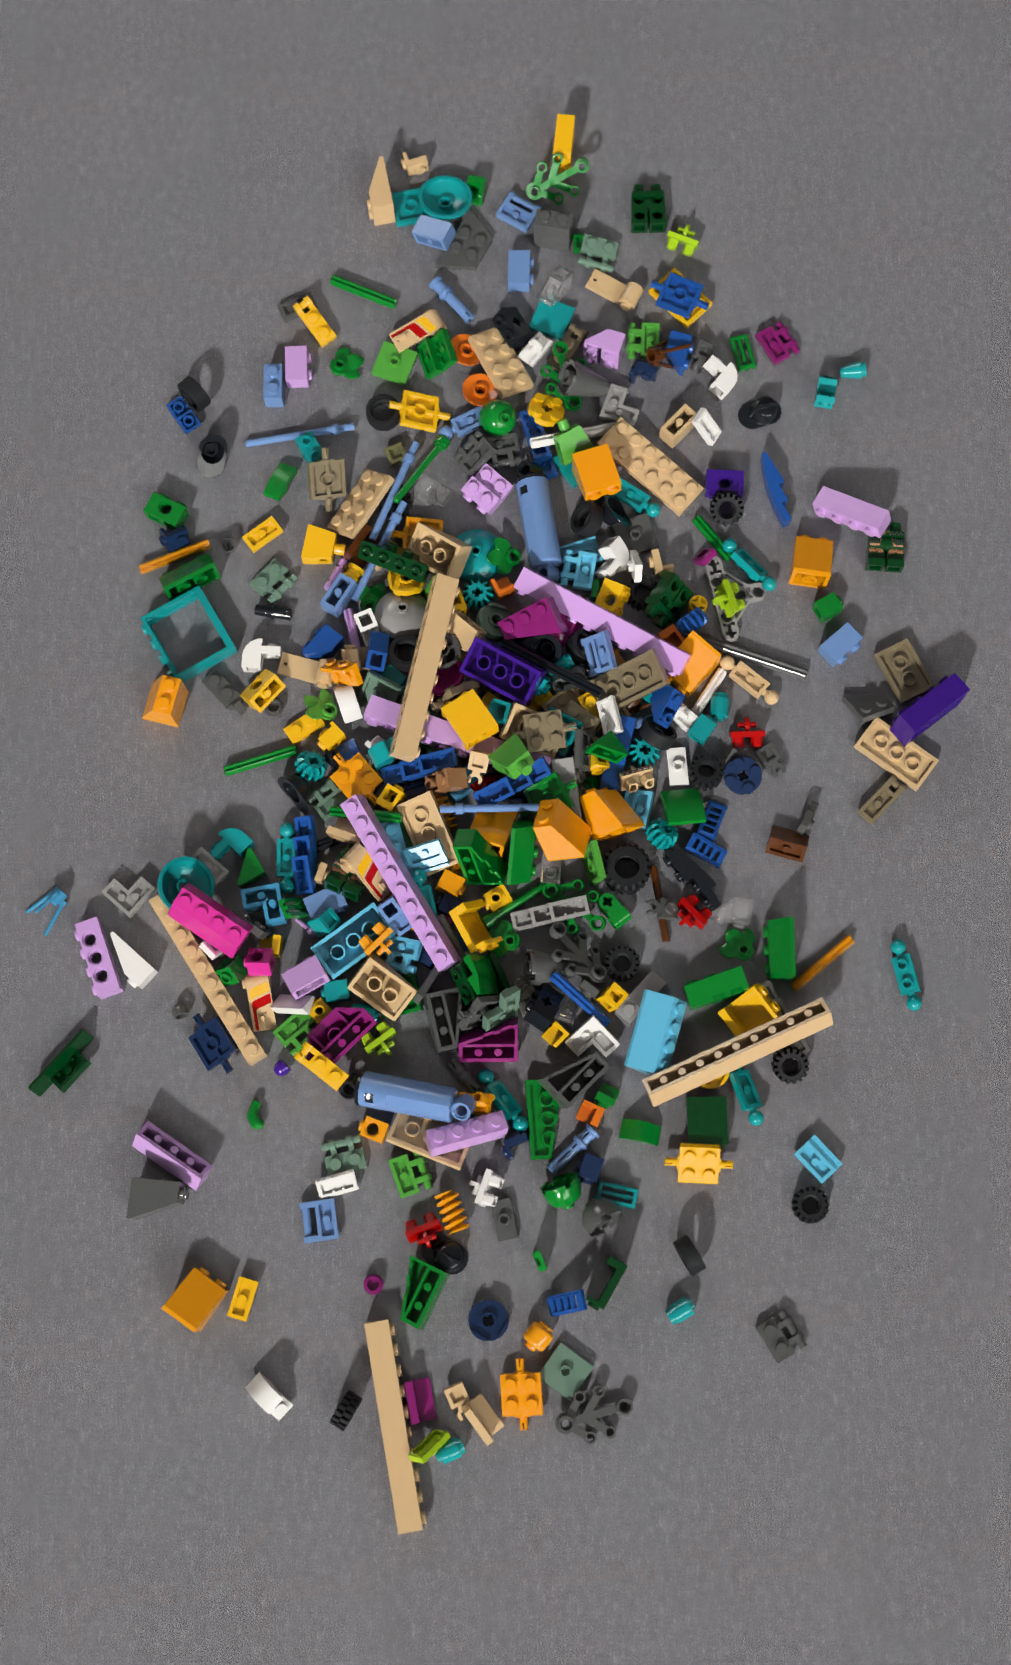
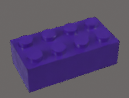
[459,636,547,706]
[890,673,970,747]

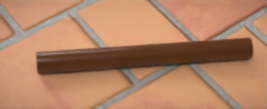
[650,866,670,943]

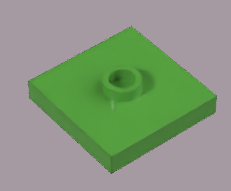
[371,341,418,386]
[583,840,606,887]

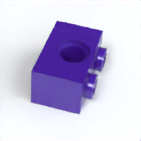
[705,469,744,499]

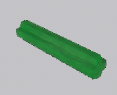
[693,515,732,561]

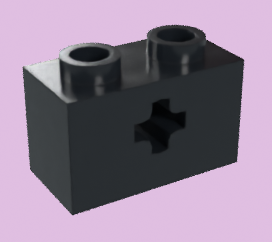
[492,307,534,348]
[523,983,564,1032]

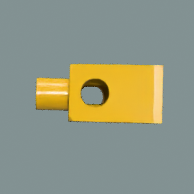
[301,524,347,564]

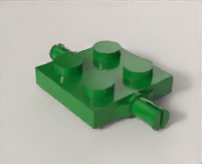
[519,772,579,818]

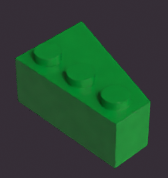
[453,829,508,885]
[682,965,749,1011]
[400,1255,450,1330]

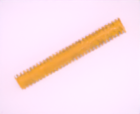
[138,538,211,574]
[790,934,855,992]

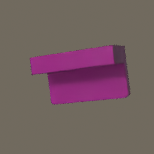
[404,1377,437,1424]

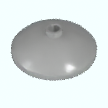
[374,591,427,639]

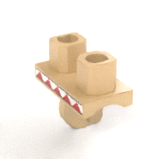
[619,765,654,793]

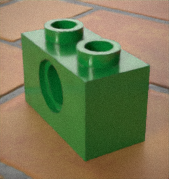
[143,492,189,530]

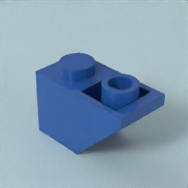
[666,330,694,376]
[302,624,345,659]
[363,630,390,672]
[650,685,685,729]

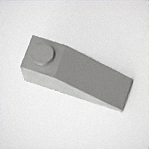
[614,971,666,1027]

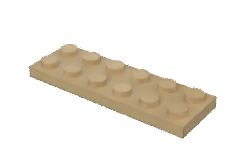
[596,417,704,517]

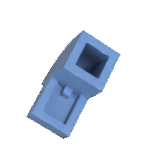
[376,895,412,937]

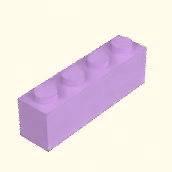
[812,486,891,538]
[425,1110,509,1157]
[132,1121,212,1191]

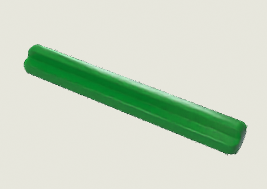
[330,275,397,309]
[223,745,297,776]
[329,806,403,823]

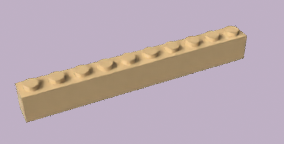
[389,573,460,762]
[148,894,268,1066]
[642,997,834,1107]
[364,1319,427,1535]

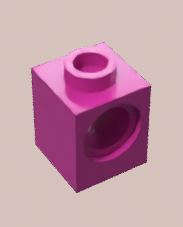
[244,948,275,976]

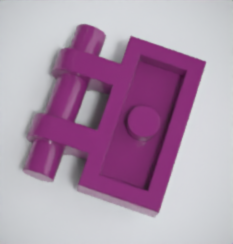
[755,321,801,366]

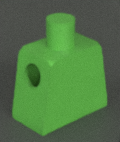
[553,418,595,466]
[488,734,535,779]

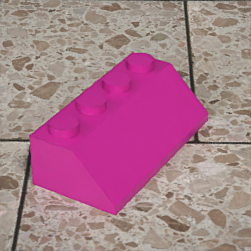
[168,883,253,959]

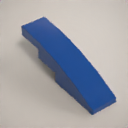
[518,410,558,479]
[760,451,792,528]
[599,714,637,791]
[380,747,458,786]
[473,756,552,804]
[291,815,317,895]

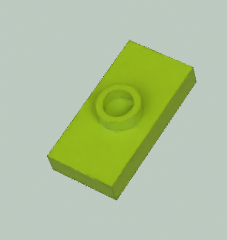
[408,1429,451,1464]

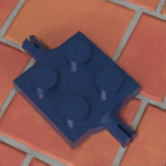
[188,1013,239,1074]

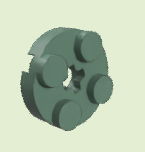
[476,603,511,640]

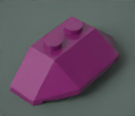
[306,1007,377,1063]

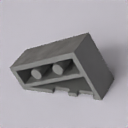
[423,988,462,1055]
[537,1052,610,1109]

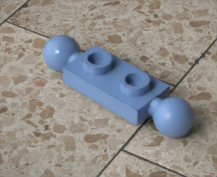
[439,406,484,440]

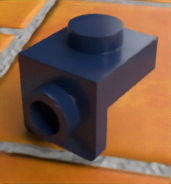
[159,525,190,552]
[435,892,465,917]
[501,1131,528,1161]

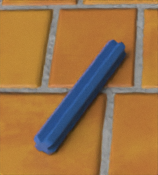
[549,971,611,1027]

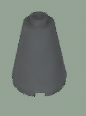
[557,359,610,397]
[523,948,578,987]

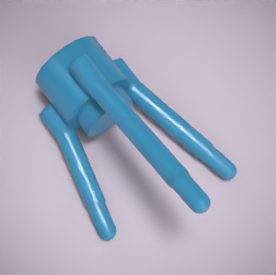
[25,887,67,936]

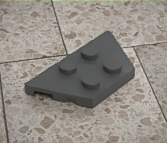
[436,210,493,270]

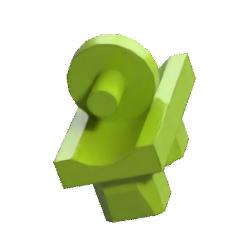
[667,224,700,257]
[712,579,745,618]
[361,1021,397,1056]

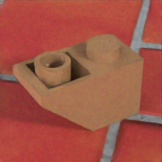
[425,768,468,795]

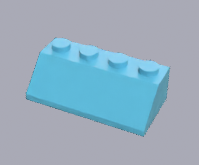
[310,902,396,980]
[624,989,687,1076]

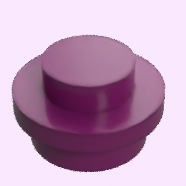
[363,1274,384,1295]

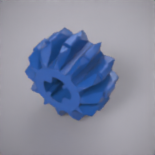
[675,607,708,637]

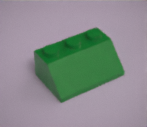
[158,553,221,601]
[506,819,538,885]
[762,917,796,981]

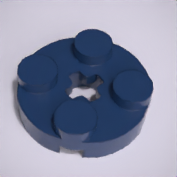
[723,756,762,795]
[468,1300,508,1341]

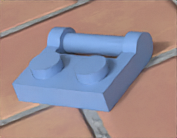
[496,191,543,233]
[580,631,618,677]
[299,1198,340,1244]

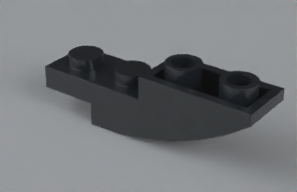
[662,849,722,912]

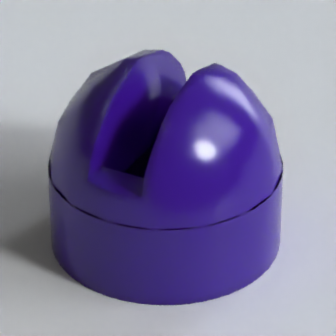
[274,1059,291,1076]

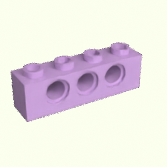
[74,916,124,999]

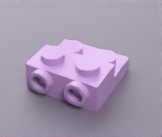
[461,463,514,515]

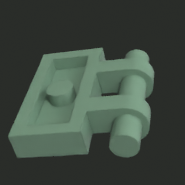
[577,233,619,273]
[249,558,298,605]
[307,778,348,823]
[321,1134,367,1176]

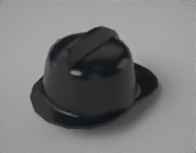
[738,396,782,429]
[197,435,228,478]
[600,494,632,528]
[520,634,562,663]
[278,773,311,814]
[422,1234,468,1275]

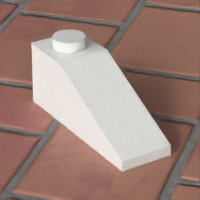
[110,931,158,989]

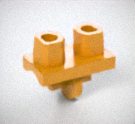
[358,921,393,956]
[459,1092,495,1116]

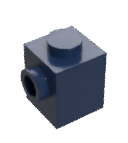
[575,1153,605,1185]

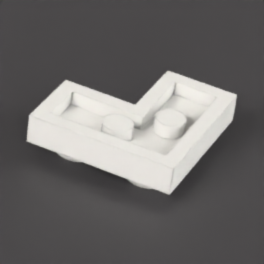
[565,1015,620,1057]

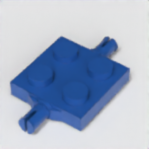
[650,272,710,319]

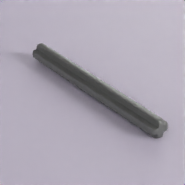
[702,635,808,680]

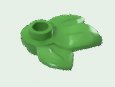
[304,689,338,721]

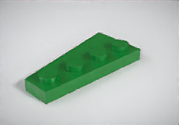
[524,1080,559,1160]

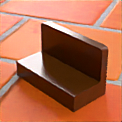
[343,524,380,569]
[765,825,809,863]

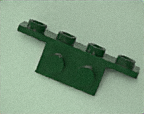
[358,540,428,583]
[28,1029,94,1097]

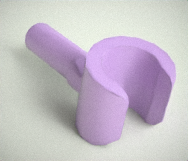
[295,918,317,938]

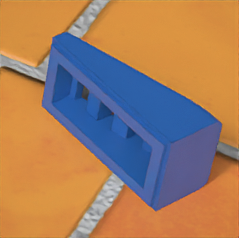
[697,800,728,842]
[684,832,728,869]
[547,1289,587,1317]

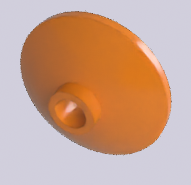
[451,334,480,366]
[462,374,498,406]

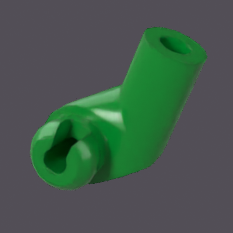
[247,1100,264,1130]

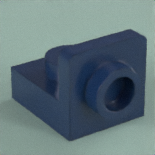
[629,361,658,384]

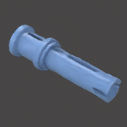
[429,276,475,324]
[546,1123,600,1176]

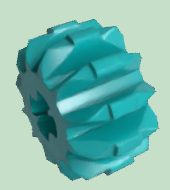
[462,579,494,611]
[628,737,661,767]
[294,749,328,782]
[645,817,679,851]

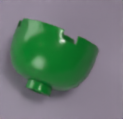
[479,399,517,436]
[540,1172,582,1210]

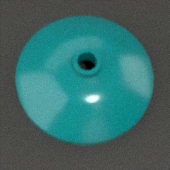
[419,175,472,220]
[456,529,498,583]
[157,856,215,909]

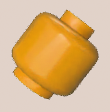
[523,1320,553,1352]

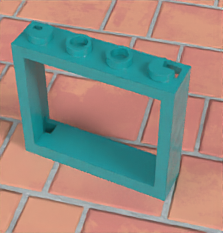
[140,585,238,683]

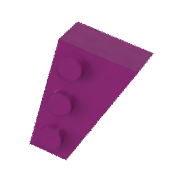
[497,597,568,640]
[458,1017,518,1062]

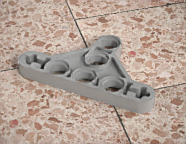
[705,556,767,644]

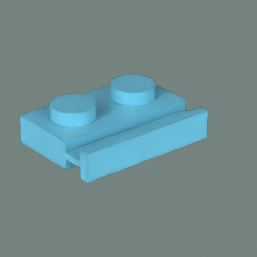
[560,536,604,573]
[624,790,654,830]
[403,838,450,872]
[793,1134,842,1184]

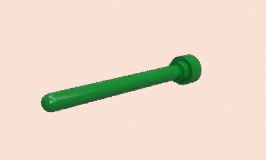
[393,435,450,503]
[480,873,562,930]

